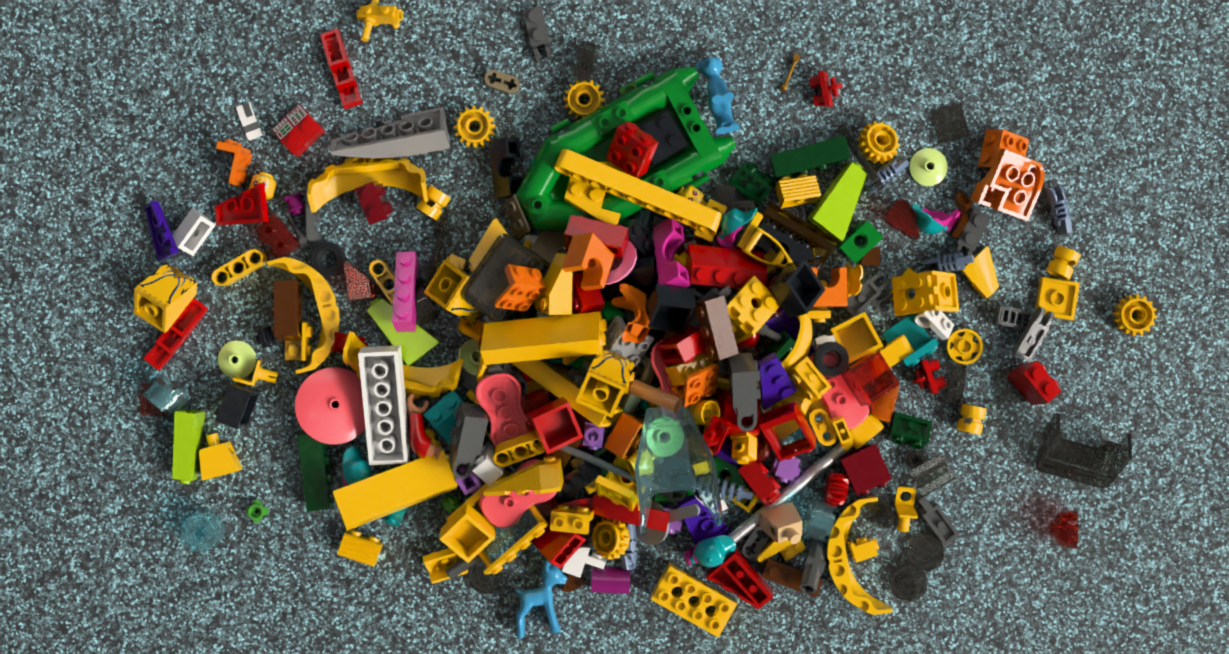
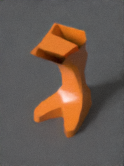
[611,283,650,343]

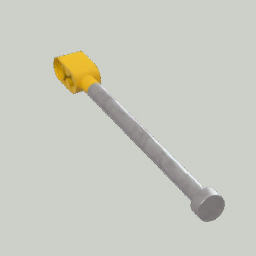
[727,412,884,543]

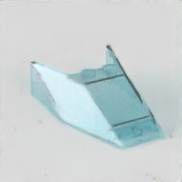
[634,405,723,535]

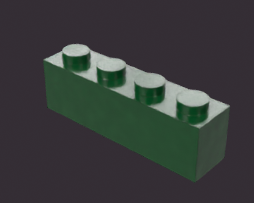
[768,136,851,180]
[297,433,336,512]

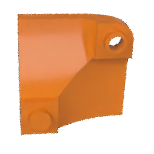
[970,148,1045,221]

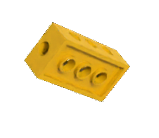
[650,562,737,637]

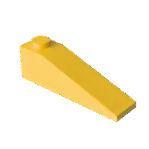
[483,456,564,496]

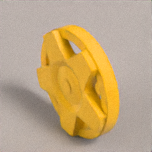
[946,329,983,365]

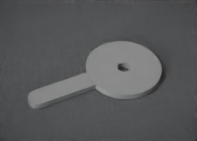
[635,499,700,545]

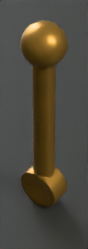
[780,54,800,91]

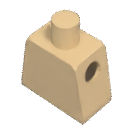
[759,502,802,544]

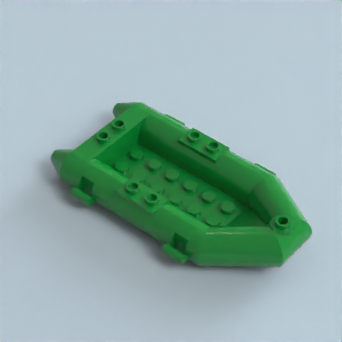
[515,67,736,231]

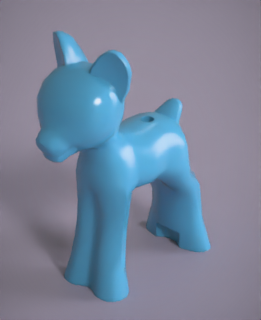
[696,57,740,134]
[515,558,567,639]

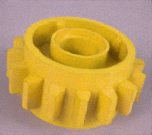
[563,78,605,120]
[454,105,496,149]
[857,121,900,164]
[1112,294,1157,336]
[592,518,630,559]

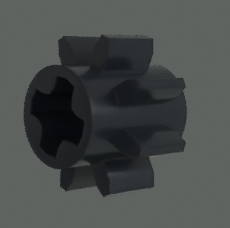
[253,326,277,349]

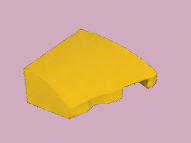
[961,246,999,299]

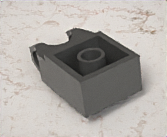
[728,353,761,431]
[449,402,489,479]

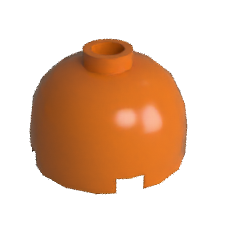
[867,383,899,422]

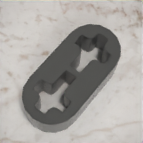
[741,525,770,559]

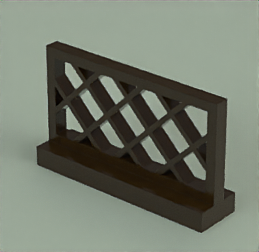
[753,202,837,275]

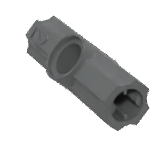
[799,538,827,595]

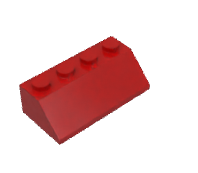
[685,244,768,289]

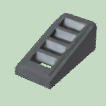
[993,305,1034,330]

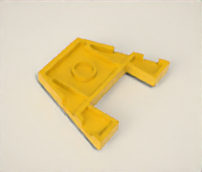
[564,162,629,225]

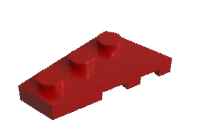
[214,183,269,226]

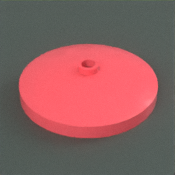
[294,367,365,445]

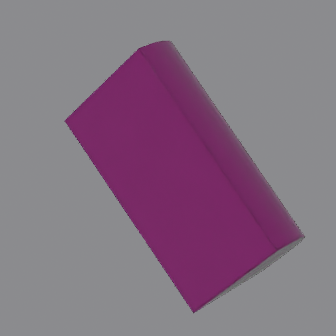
[591,566,630,594]

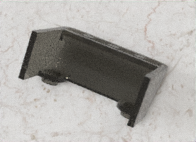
[461,234,551,322]
[1035,413,1132,488]

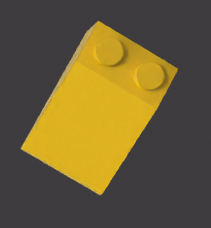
[535,253,572,315]

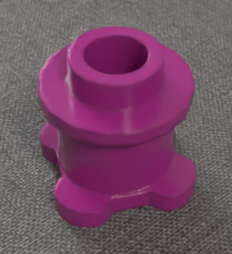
[282,192,306,216]

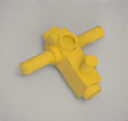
[356,0,403,42]

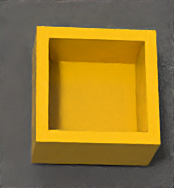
[829,312,883,365]
[439,503,496,563]

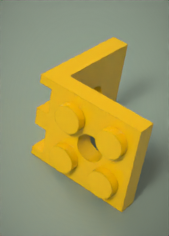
[891,271,959,316]
[726,276,781,344]
[595,456,653,512]

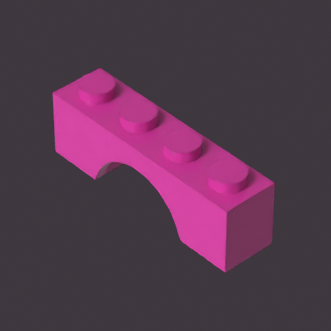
[653,218,690,288]
[392,252,420,332]

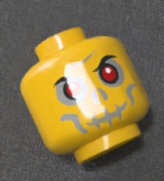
[248,172,277,200]
[676,185,705,205]

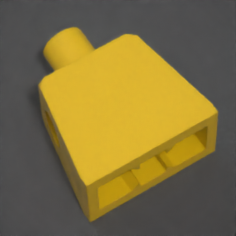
[199,433,242,481]

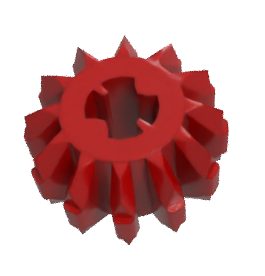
[824,473,849,505]

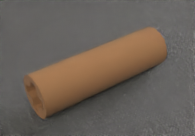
[629,380,682,413]

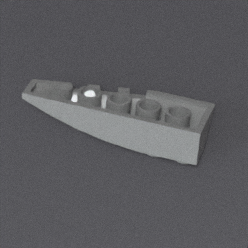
[330,107,450,158]

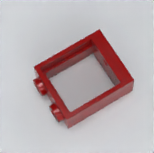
[759,401,816,461]

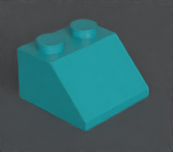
[424,390,467,444]

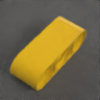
[212,249,267,286]
[369,260,395,306]
[493,431,544,467]

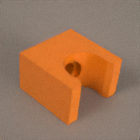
[562,233,615,291]
[812,267,848,307]

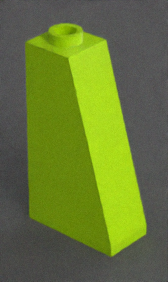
[807,162,867,241]
[367,298,441,366]
[172,409,206,484]

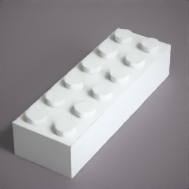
[358,345,411,465]

